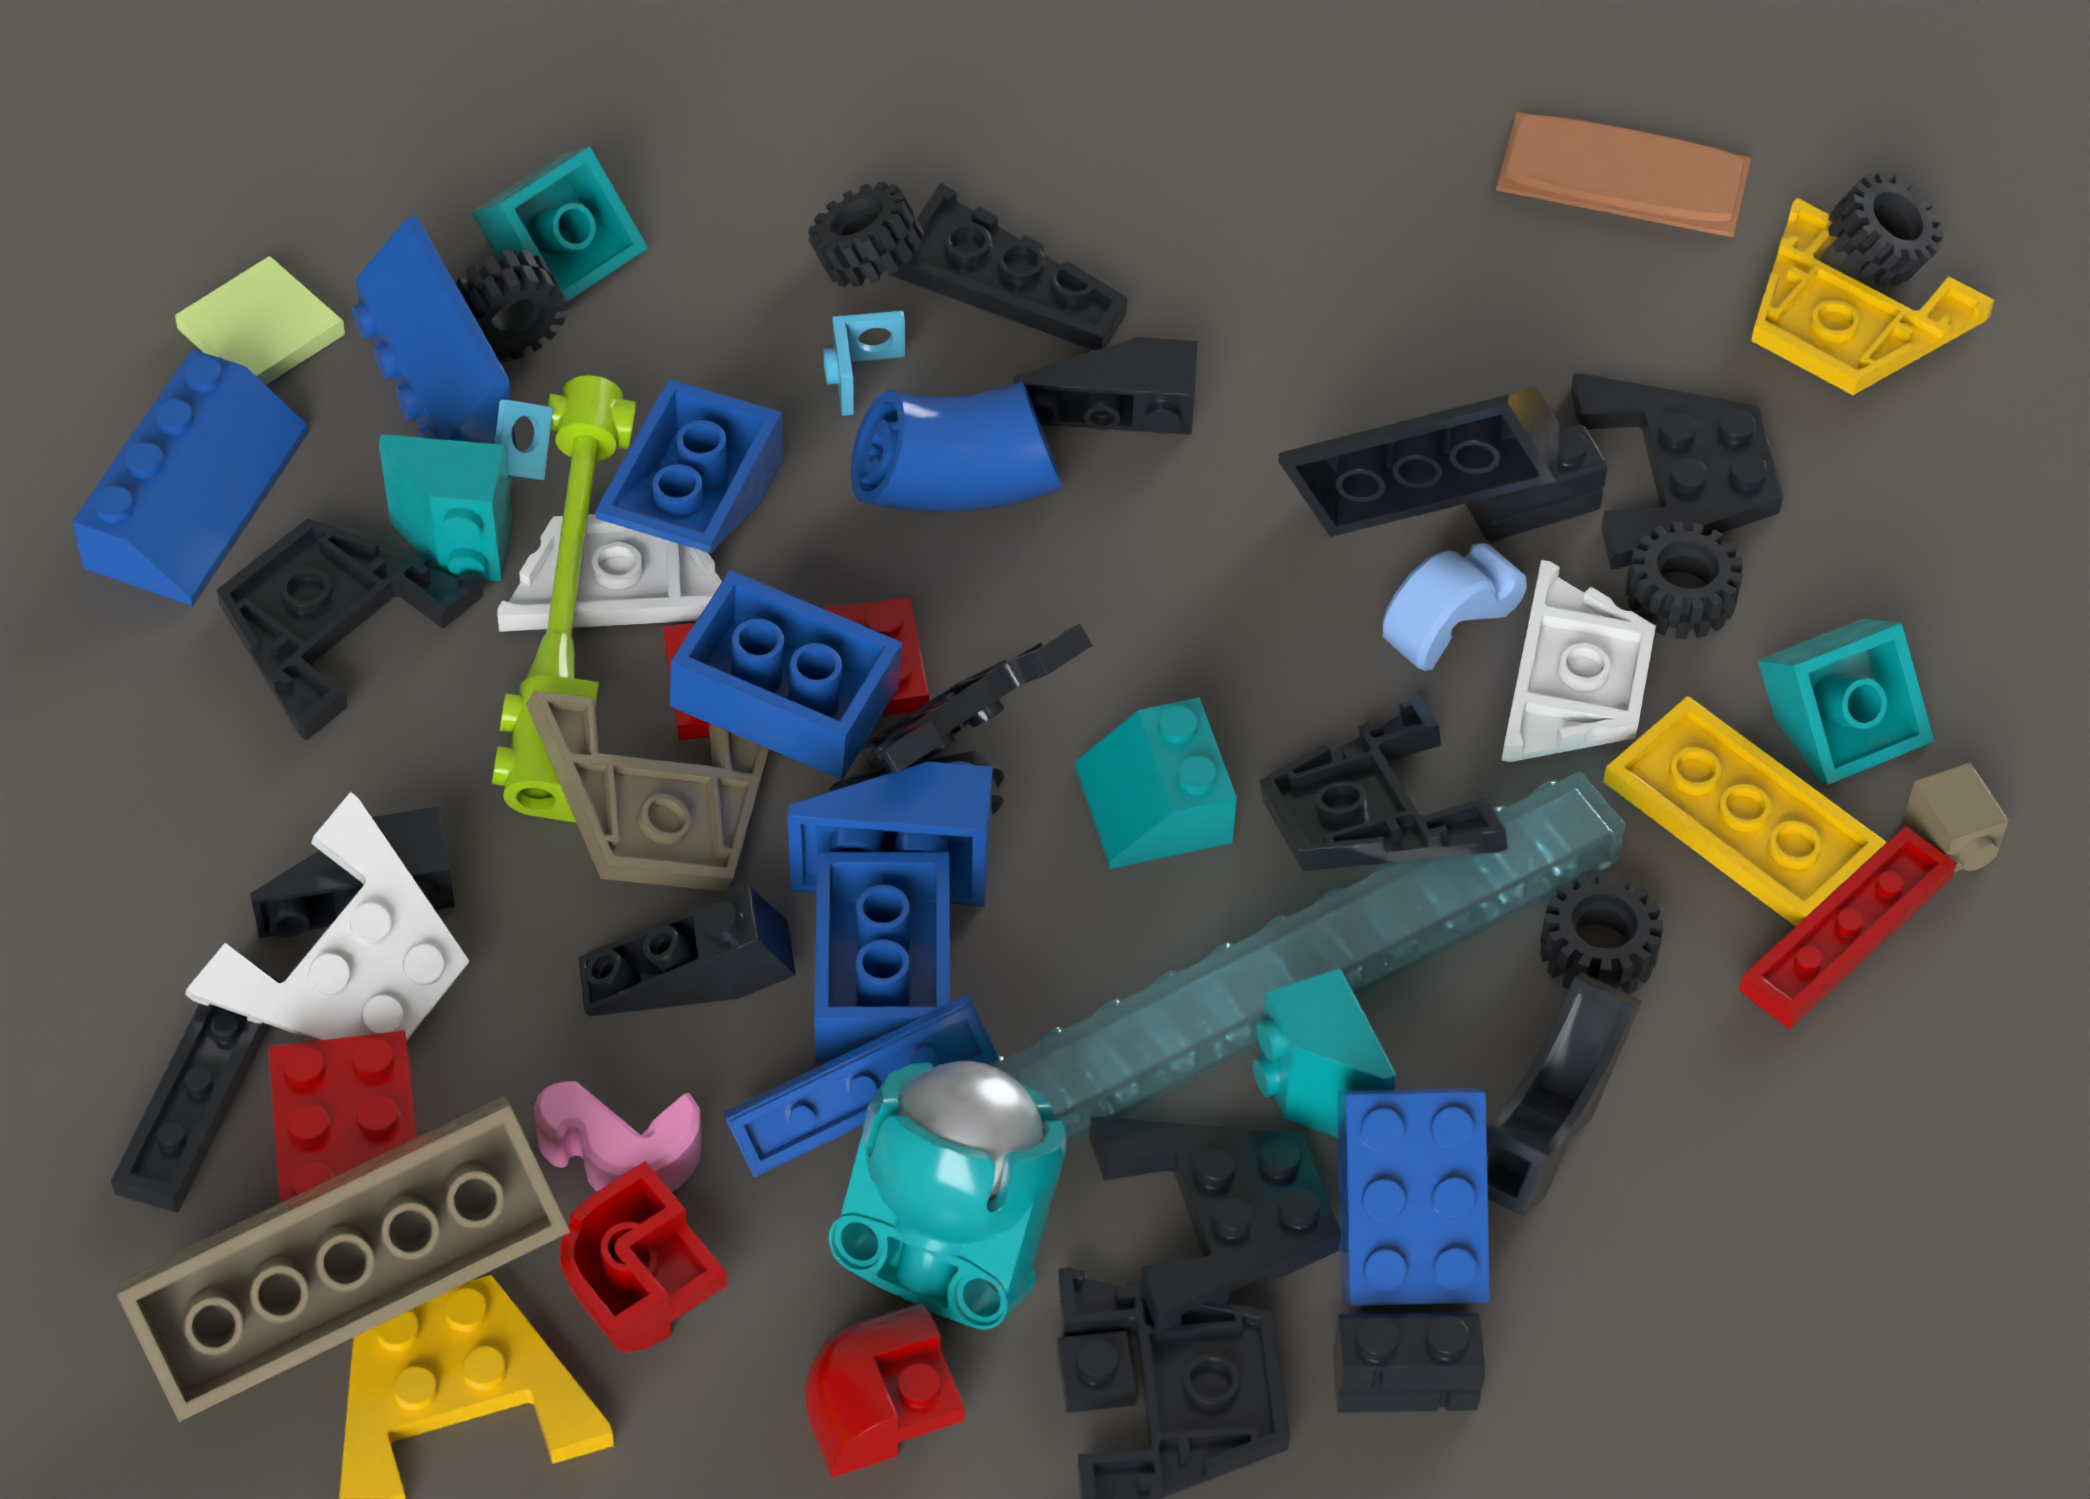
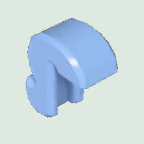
[1382,543,1527,671]

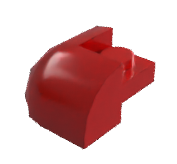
[560,1161,727,1353]
[804,1303,965,1478]

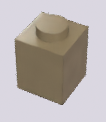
[1903,762,2009,872]

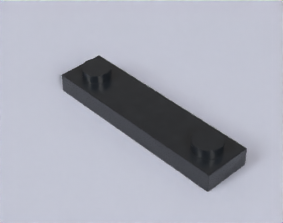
[111,976,282,1213]

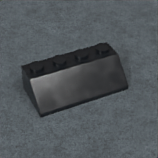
[1278,387,1560,537]

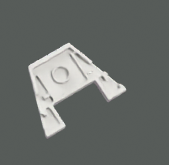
[185,792,470,1042]

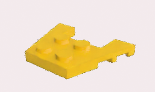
[1751,198,1995,395]
[339,1275,614,1499]

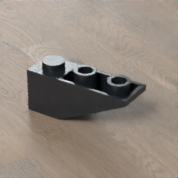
[1013,337,1198,435]
[250,806,455,938]
[578,885,796,1016]

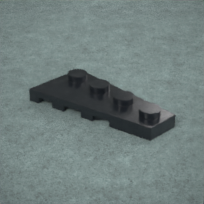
[891,183,1128,351]

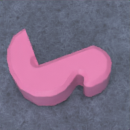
[534,1081,702,1192]

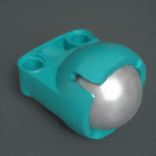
[828,1061,1067,1330]

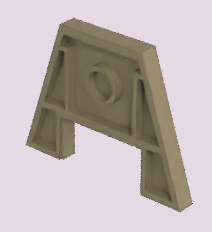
[526,691,769,892]

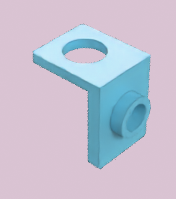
[823,311,905,416]
[495,400,553,489]

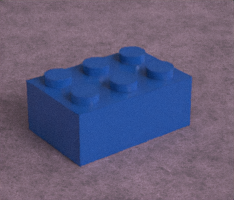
[670,570,902,780]
[814,852,950,1062]
[1337,1088,1490,1306]

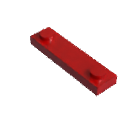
[1738,826,1957,1030]

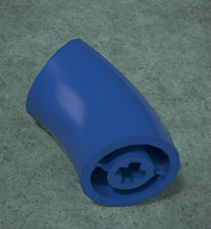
[850,381,1063,513]

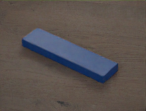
[723,994,999,1177]

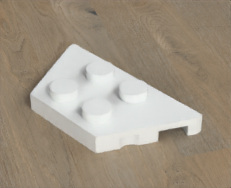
[497,514,722,632]
[1502,560,1656,762]

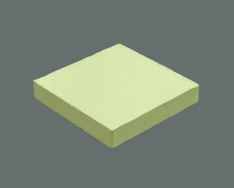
[175,256,345,385]

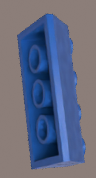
[351,215,516,447]
[72,349,308,606]

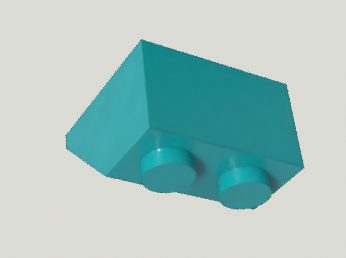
[471,146,648,301]
[379,434,514,581]
[1758,618,1935,785]
[1074,697,1237,869]
[1252,968,1397,1139]

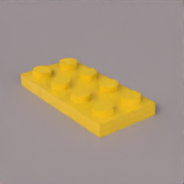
[1603,696,1887,927]

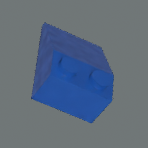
[595,379,784,553]
[788,761,993,906]

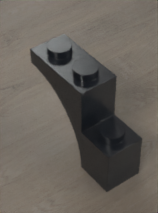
[1486,973,1642,1216]

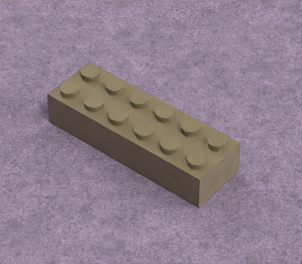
[116,1096,570,1422]

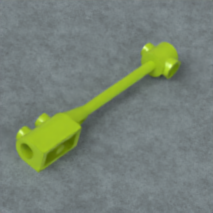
[492,375,636,823]

